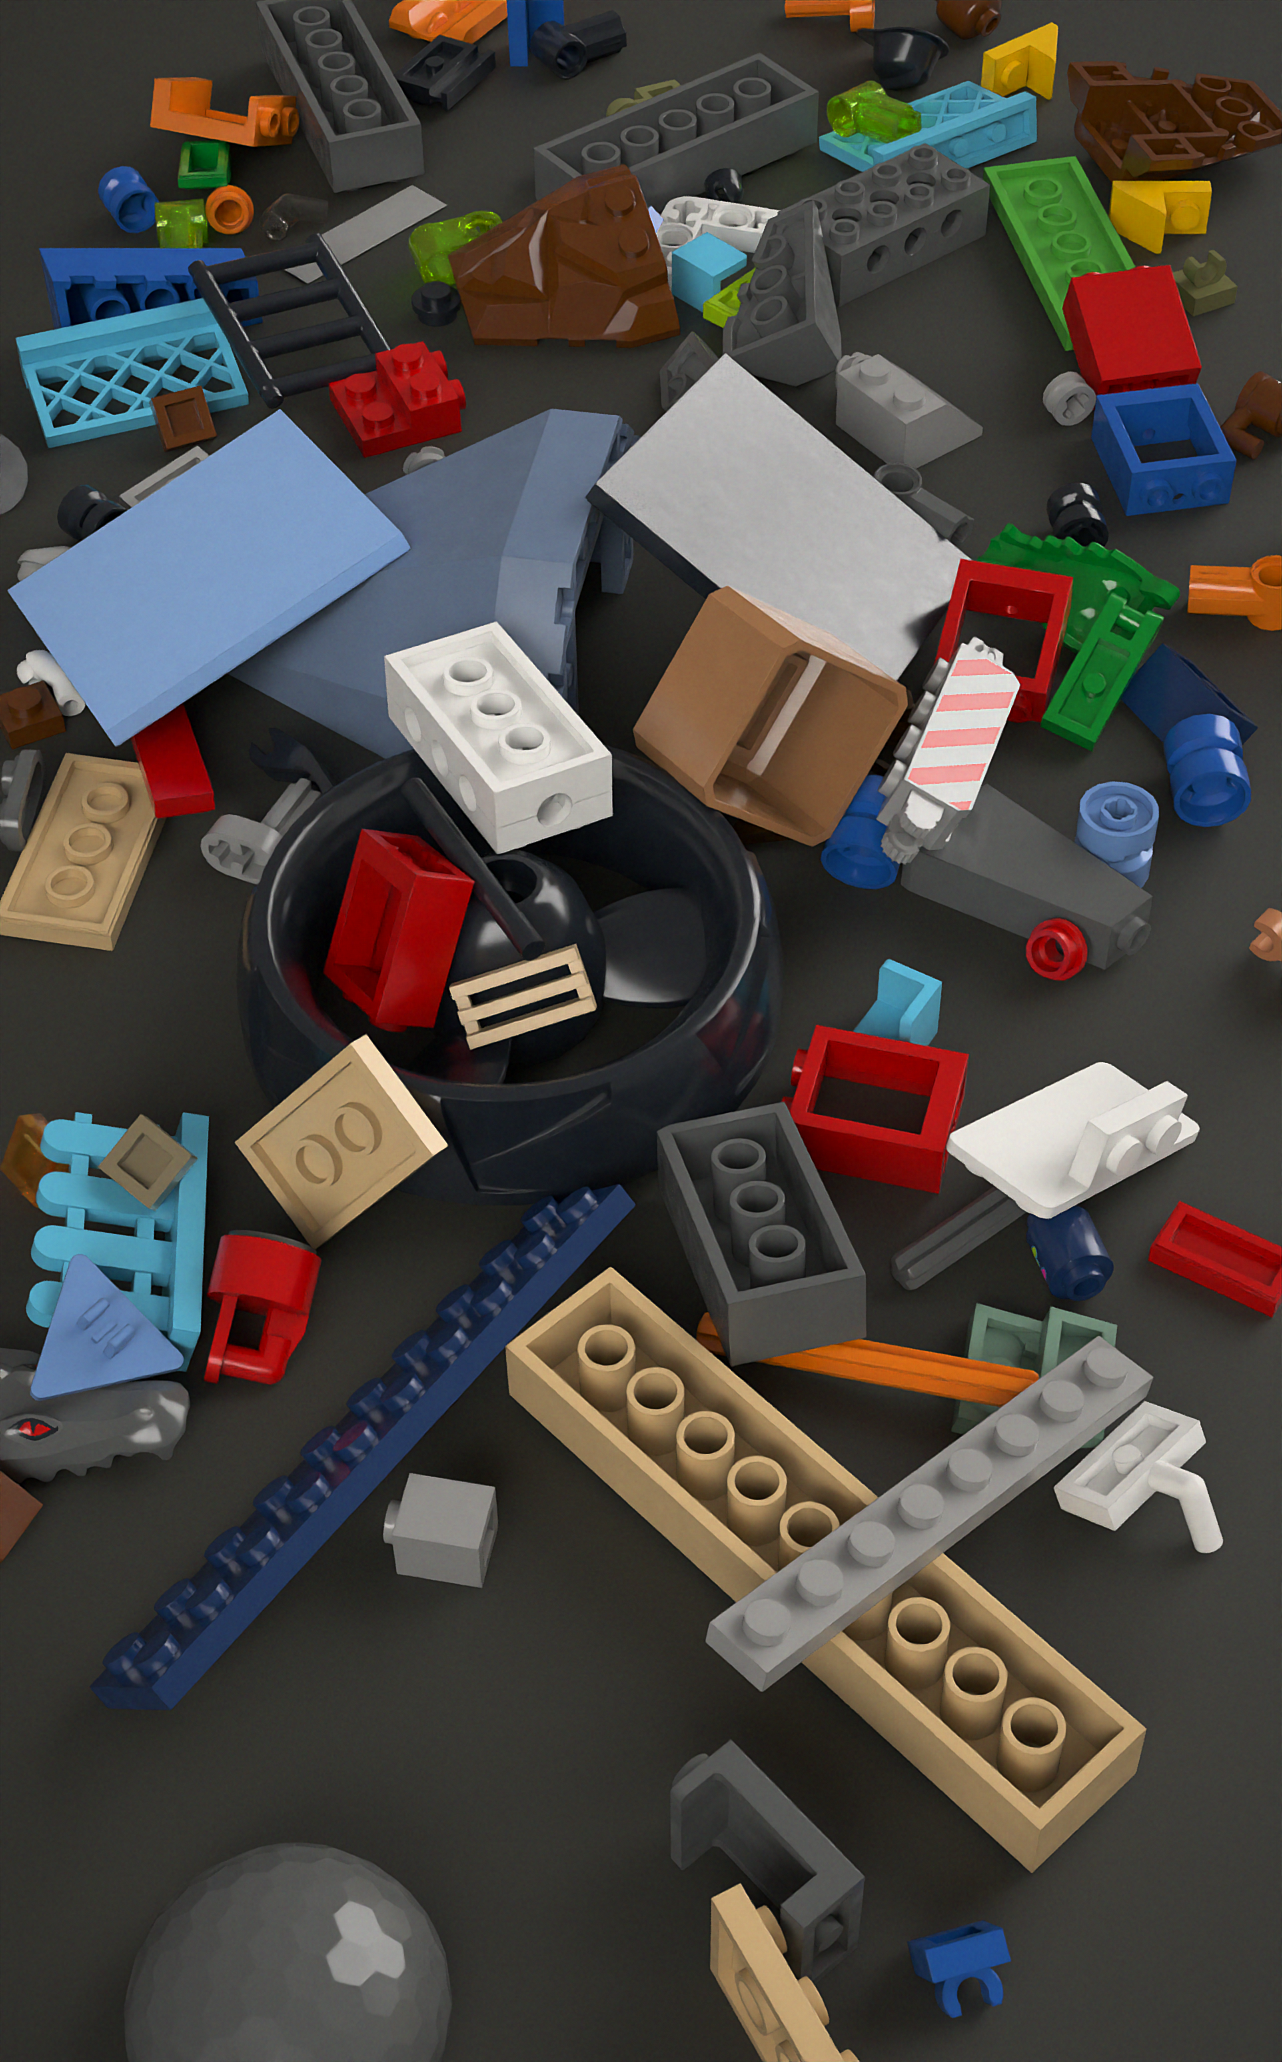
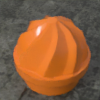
[205,185,254,235]

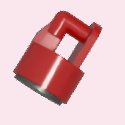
[204,1230,322,1385]

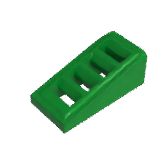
[178,140,232,189]

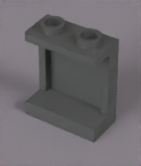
[670,1740,864,1985]

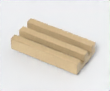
[449,944,597,1050]

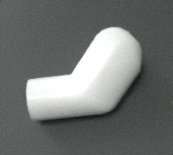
[17,650,85,716]

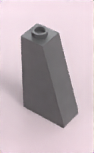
[901,784,1153,970]

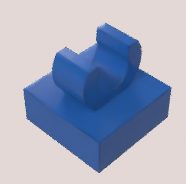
[907,1920,1011,2018]

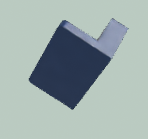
[1121,643,1259,745]

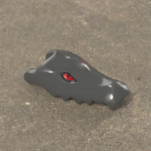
[0,1348,191,1484]

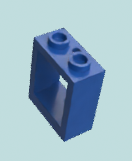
[1091,383,1236,516]

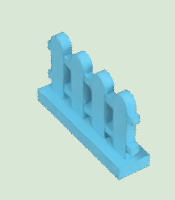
[26,1112,209,1372]

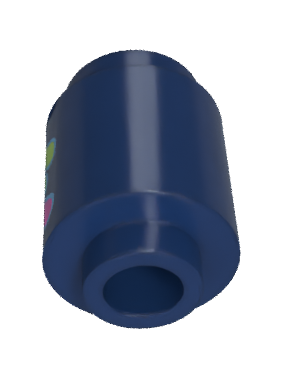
[1026,1205,1114,1301]

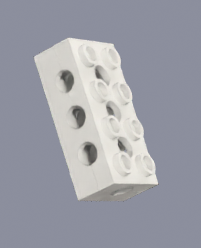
[384,621,613,855]

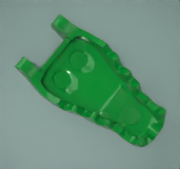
[977,523,1180,655]

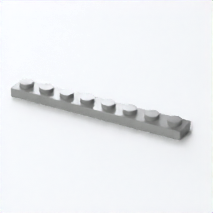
[705,1336,1154,1692]

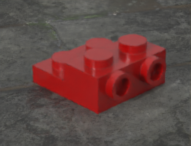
[328,341,466,458]

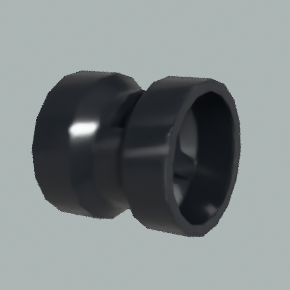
[1046,483,1109,547]
[57,484,128,541]

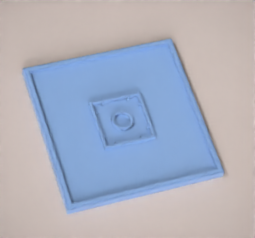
[7,409,411,747]

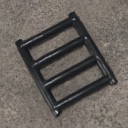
[188,233,392,409]

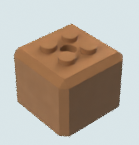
[633,585,908,847]

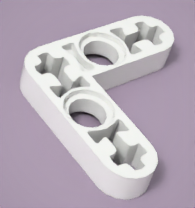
[656,196,780,292]

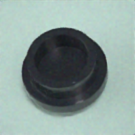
[412,281,462,327]

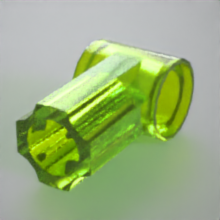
[827,81,922,144]
[155,199,209,248]

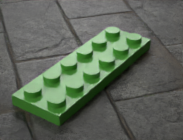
[983,156,1135,351]

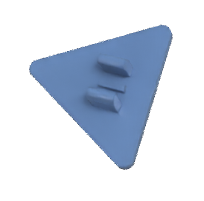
[30,1254,184,1401]

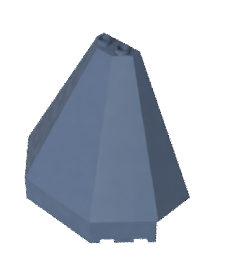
[227,409,641,759]

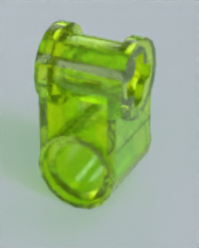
[408,210,502,285]

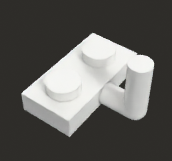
[1053,1401,1223,1553]

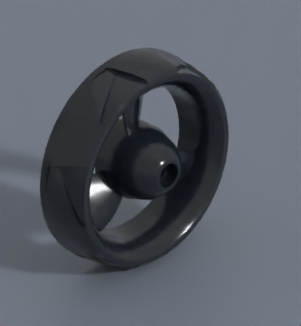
[236,744,783,1206]

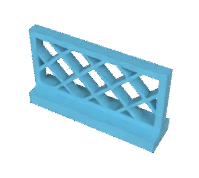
[819,81,1037,172]
[15,298,249,449]

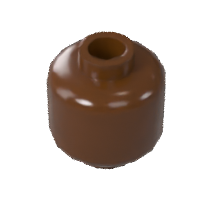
[936,0,1002,40]

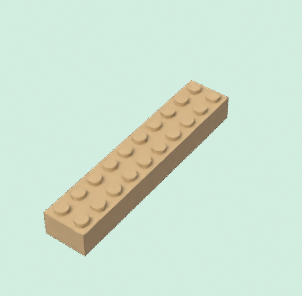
[505,1266,1147,1873]

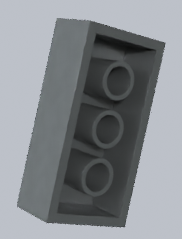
[657,1102,866,1366]

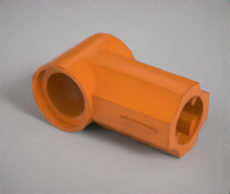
[1187,555,1282,631]

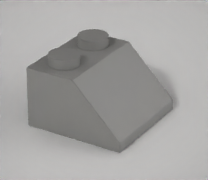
[836,354,983,469]

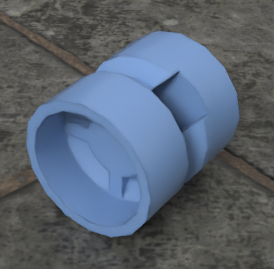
[1074,781,1159,888]

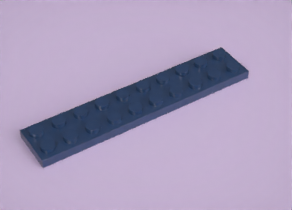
[89,1184,636,1710]

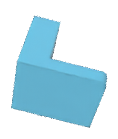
[672,232,747,312]
[853,959,942,1046]

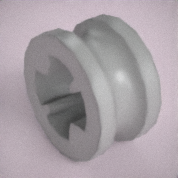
[1043,372,1096,426]

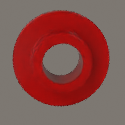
[1026,918,1088,981]

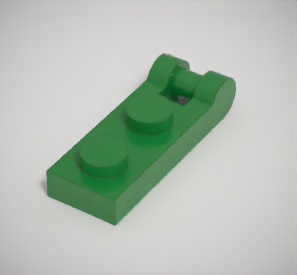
[1040,593,1164,752]

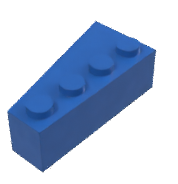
[39,248,263,329]

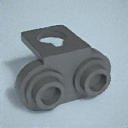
[0,749,46,852]

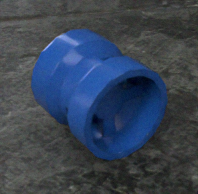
[98,166,160,233]

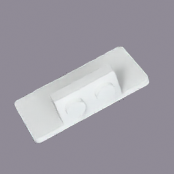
[946,1062,1200,1219]

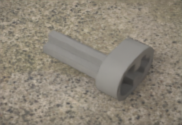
[200,778,322,884]

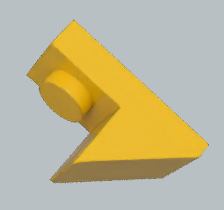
[981,22,1058,100]
[1108,181,1212,254]

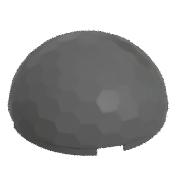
[124,1843,453,2062]

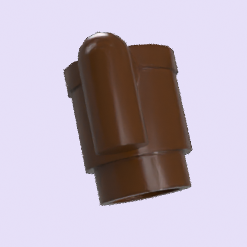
[1220,371,1282,460]

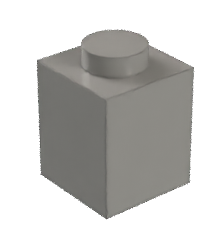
[383,1473,499,1588]

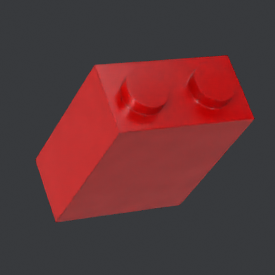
[1062,265,1202,410]

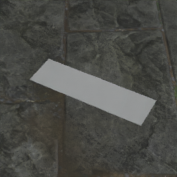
[285,185,447,284]

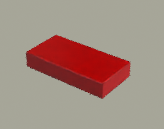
[1148,1201,1282,1318]

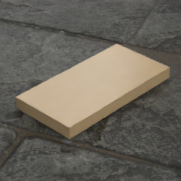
[0,753,167,951]

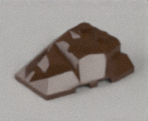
[1067,61,1282,183]
[448,164,680,348]

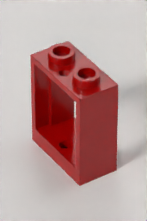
[934,559,1073,723]
[323,829,474,1032]
[781,1025,969,1194]

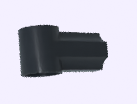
[530,10,627,79]

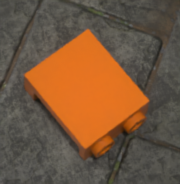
[150,77,299,147]

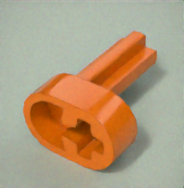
[785,0,875,32]

